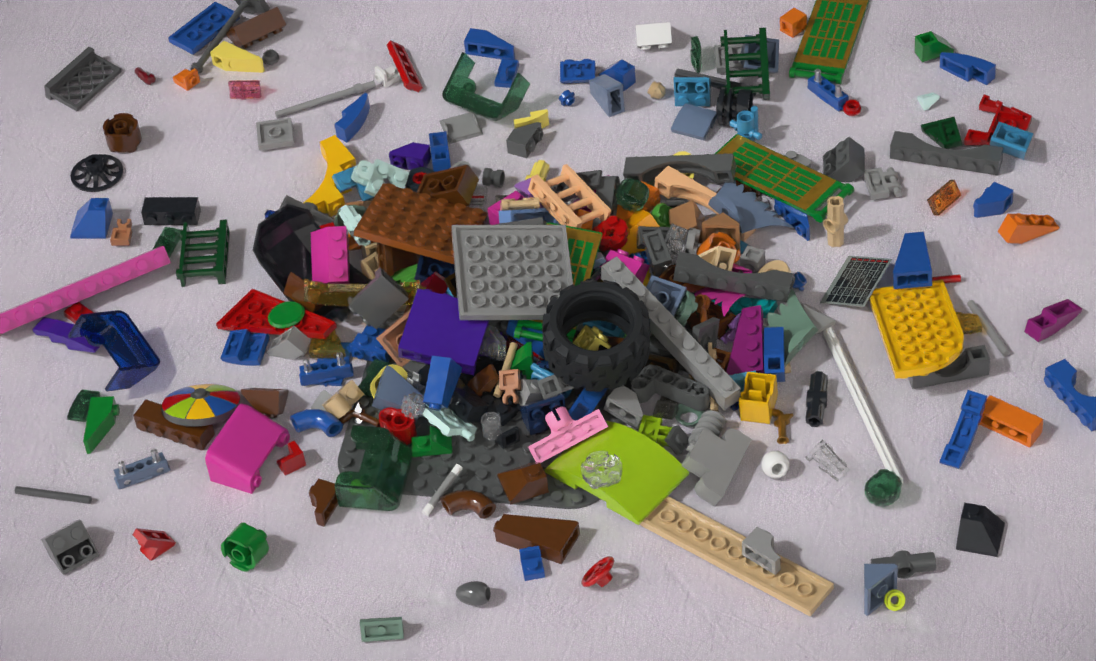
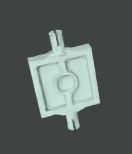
[422,404,477,442]

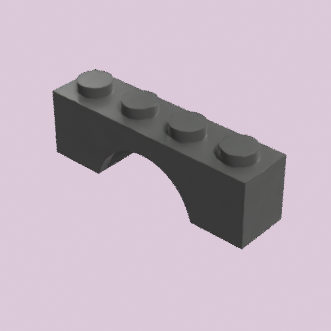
[908,345,990,389]

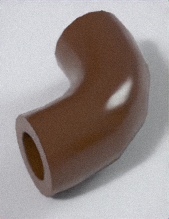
[440,490,496,519]

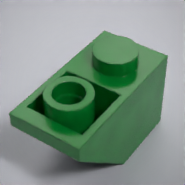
[914,31,954,62]

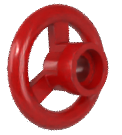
[581,556,615,587]

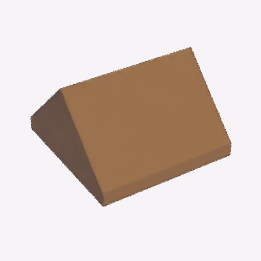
[668,200,705,244]
[702,213,741,256]

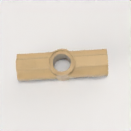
[823,196,848,247]

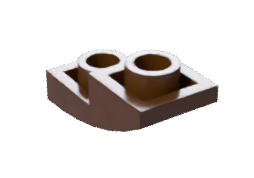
[467,364,499,397]

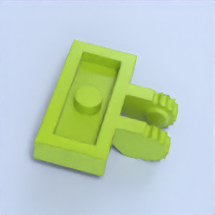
[638,415,672,447]

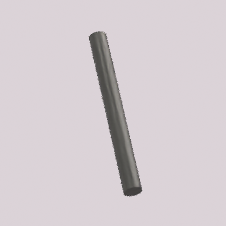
[15,486,92,504]

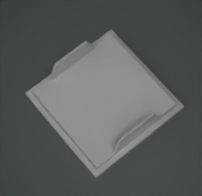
[439,112,483,144]

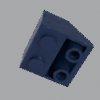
[521,394,566,435]

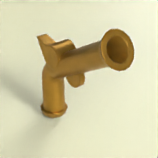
[772,408,793,444]

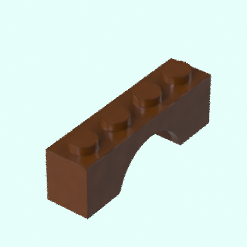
[133,399,215,451]

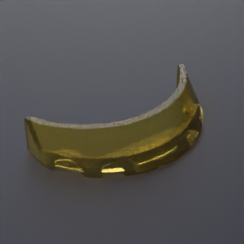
[304,279,420,307]

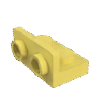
[573,325,611,351]

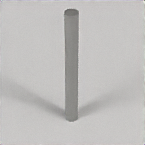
[967,300,1010,357]

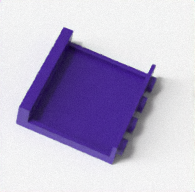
[398,289,490,376]

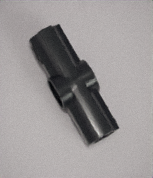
[806,371,828,427]

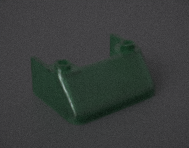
[442,52,530,121]

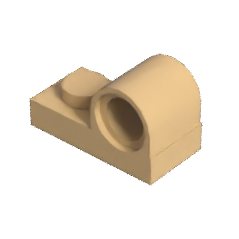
[322,380,365,419]

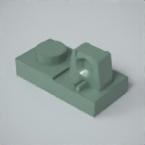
[360,617,404,642]

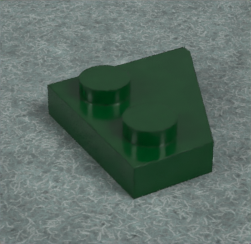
[921,116,962,149]

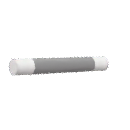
[422,464,463,516]

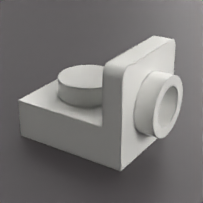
[374,65,402,88]

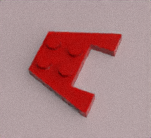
[964,94,1032,145]

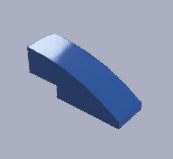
[940,52,996,85]
[334,93,370,143]
[429,131,451,172]

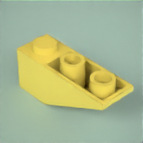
[210,41,264,73]

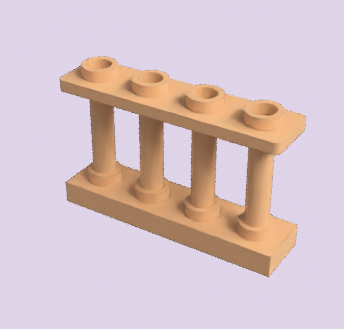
[528,164,611,228]

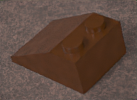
[417,164,479,206]

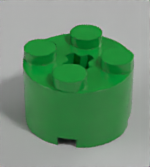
[221,522,269,572]

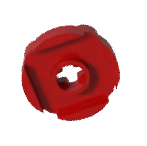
[592,216,630,252]

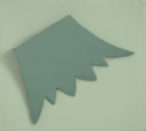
[764,289,818,367]

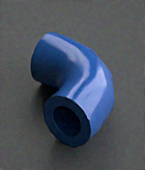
[290,409,343,437]

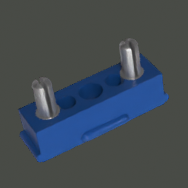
[807,69,849,112]
[299,352,354,386]

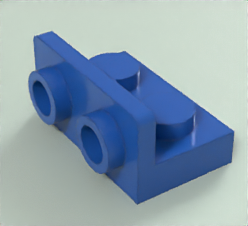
[560,59,596,83]

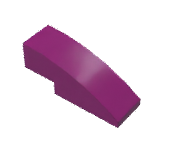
[1024,299,1082,342]

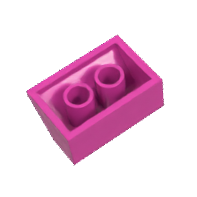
[311,226,350,288]

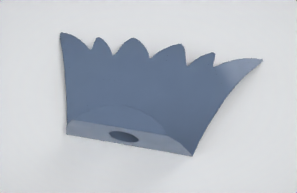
[708,179,793,233]

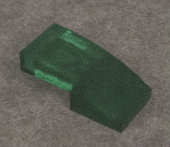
[690,36,702,73]
[358,359,392,397]
[67,389,100,422]

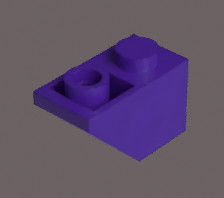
[389,142,431,170]

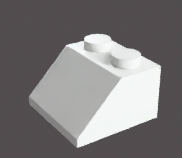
[635,22,672,50]

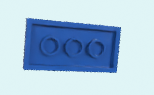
[168,2,240,55]

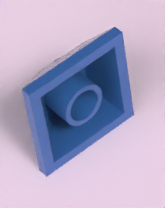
[70,198,113,239]

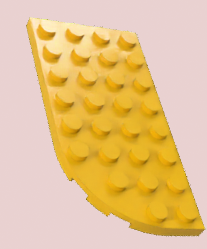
[869,280,964,379]

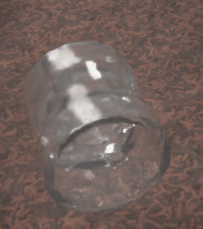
[481,412,502,440]

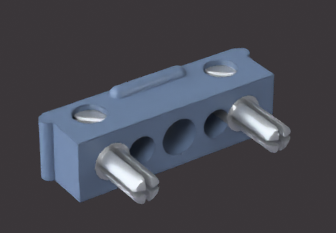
[114,449,171,489]

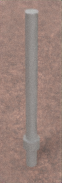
[275,80,376,118]

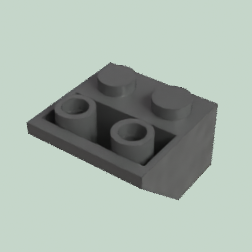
[823,137,865,182]
[41,520,99,575]

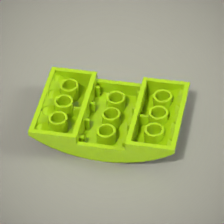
[544,421,689,525]

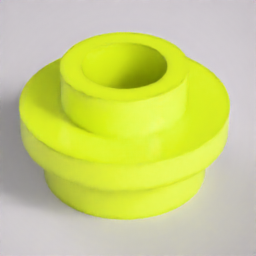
[884,589,905,611]

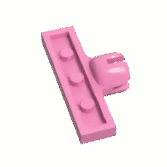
[528,407,608,463]

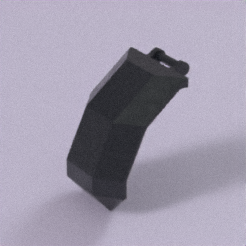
[252,204,372,321]

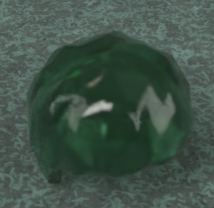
[616,178,650,212]
[864,469,902,507]

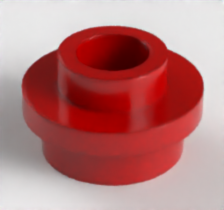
[843,99,861,116]

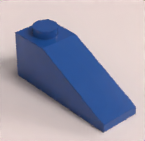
[464,28,515,60]

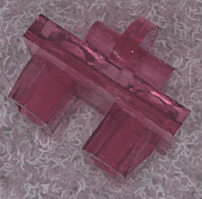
[228,80,261,100]

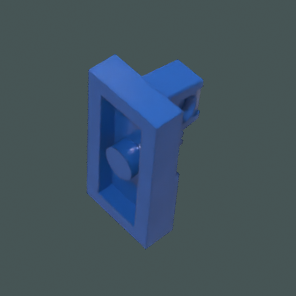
[494,59,519,88]

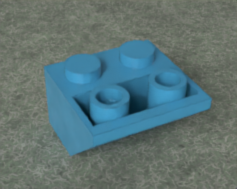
[673,77,711,106]

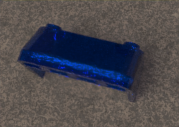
[68,310,160,392]

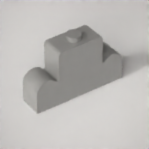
[682,428,752,506]

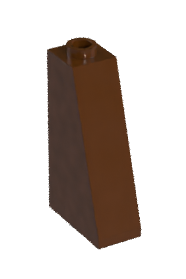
[493,514,580,564]

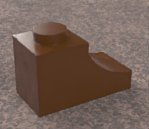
[309,478,342,527]

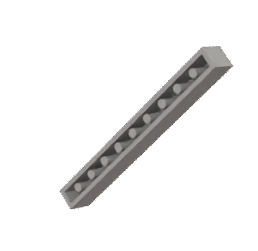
[601,256,741,410]

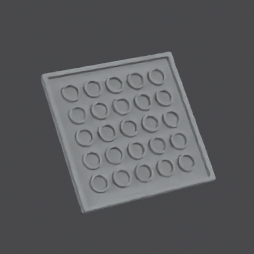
[451,225,573,320]

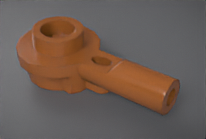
[695,294,710,323]

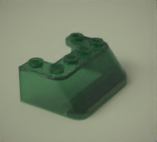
[335,425,413,511]

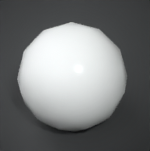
[761,451,789,479]

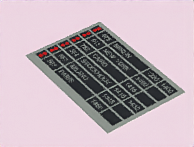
[820,256,892,307]

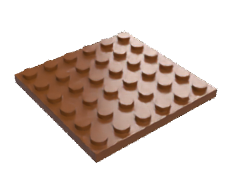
[353,183,488,264]

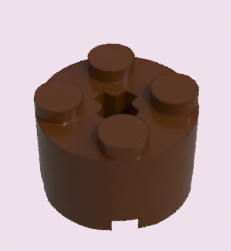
[103,113,142,153]

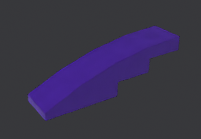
[32,317,106,353]

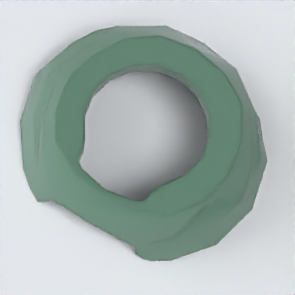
[675,404,705,427]

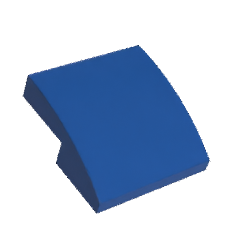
[220,329,270,366]

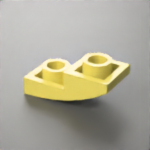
[513,109,549,129]

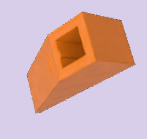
[998,213,1059,244]

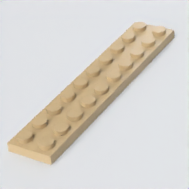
[639,496,834,616]

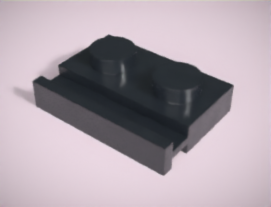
[481,387,521,426]

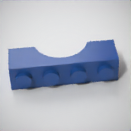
[1044,359,1096,431]

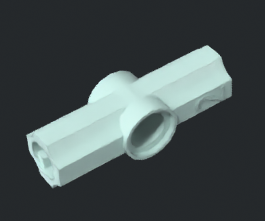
[339,205,371,246]

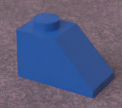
[598,59,636,91]

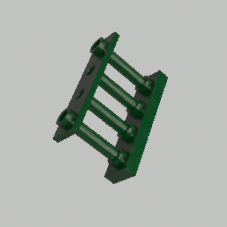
[720,27,770,100]
[176,219,230,287]

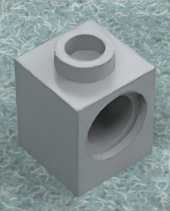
[740,246,765,273]

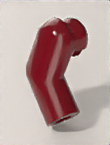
[134,67,156,85]

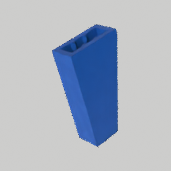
[893,232,932,289]

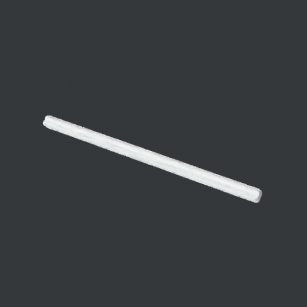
[823,327,903,487]

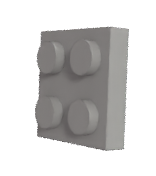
[256,117,294,151]

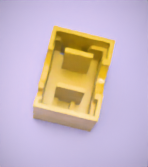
[739,372,778,424]

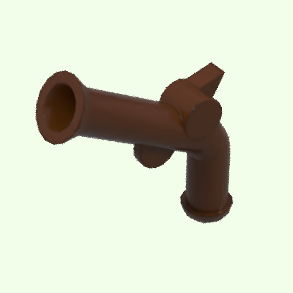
[339,402,381,430]

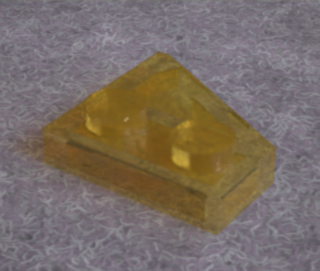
[309,330,346,358]

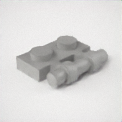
[863,167,902,200]

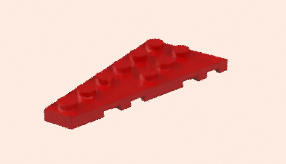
[216,288,337,339]

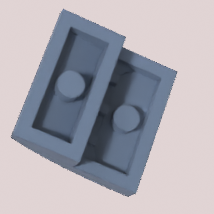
[671,103,717,141]

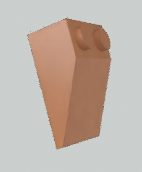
[376,309,411,367]

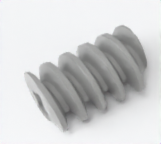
[688,410,726,443]

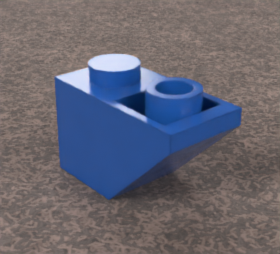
[973,182,1014,218]

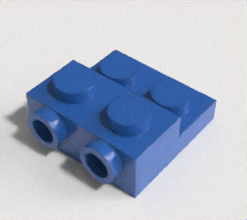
[350,325,391,365]

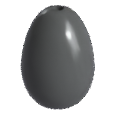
[456,581,491,606]

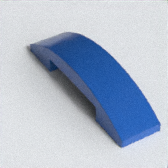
[940,390,987,469]

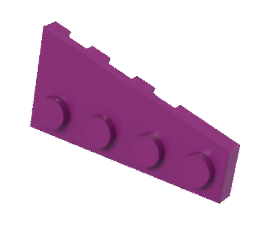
[726,305,765,375]

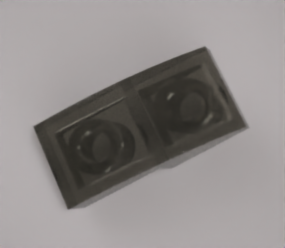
[653,396,680,420]

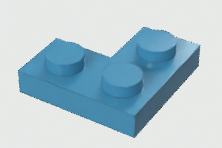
[332,166,374,201]

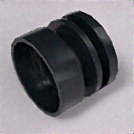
[716,87,753,125]

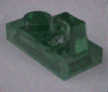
[153,227,182,258]

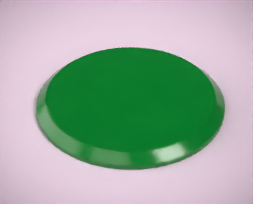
[268,301,305,328]

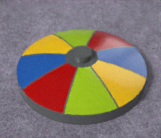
[162,384,241,426]

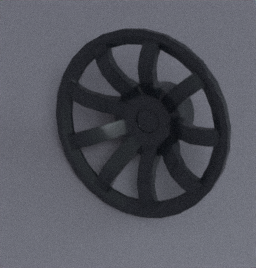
[70,154,123,192]

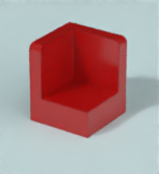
[276,440,306,476]

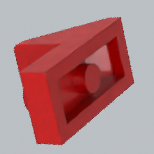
[132,528,176,561]

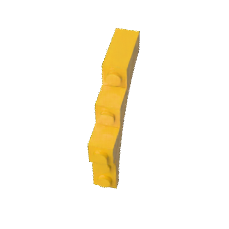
[303,135,356,217]

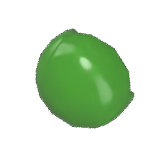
[651,203,672,227]

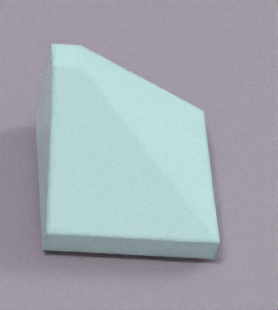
[917,92,940,110]

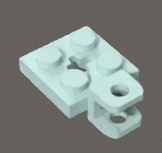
[351,159,409,197]

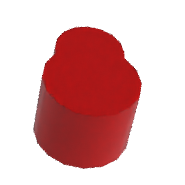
[379,407,417,446]

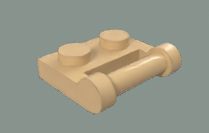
[500,197,540,211]

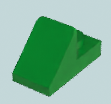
[510,342,534,380]
[412,425,452,457]

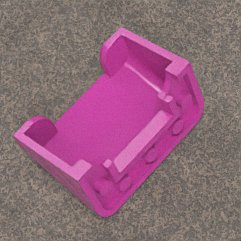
[205,403,290,494]

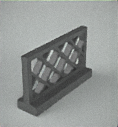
[44,47,121,111]

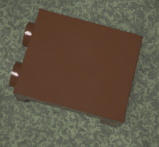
[377,243,420,276]

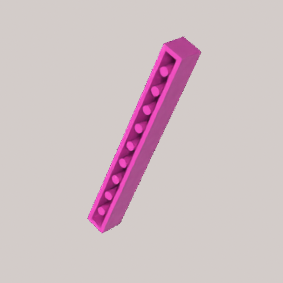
[0,246,171,334]

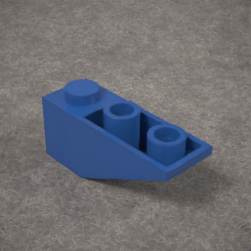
[774,199,810,241]
[764,327,786,382]

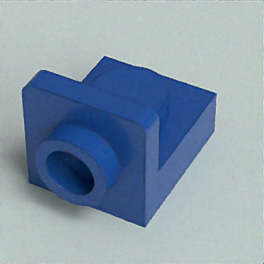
[519,546,545,581]

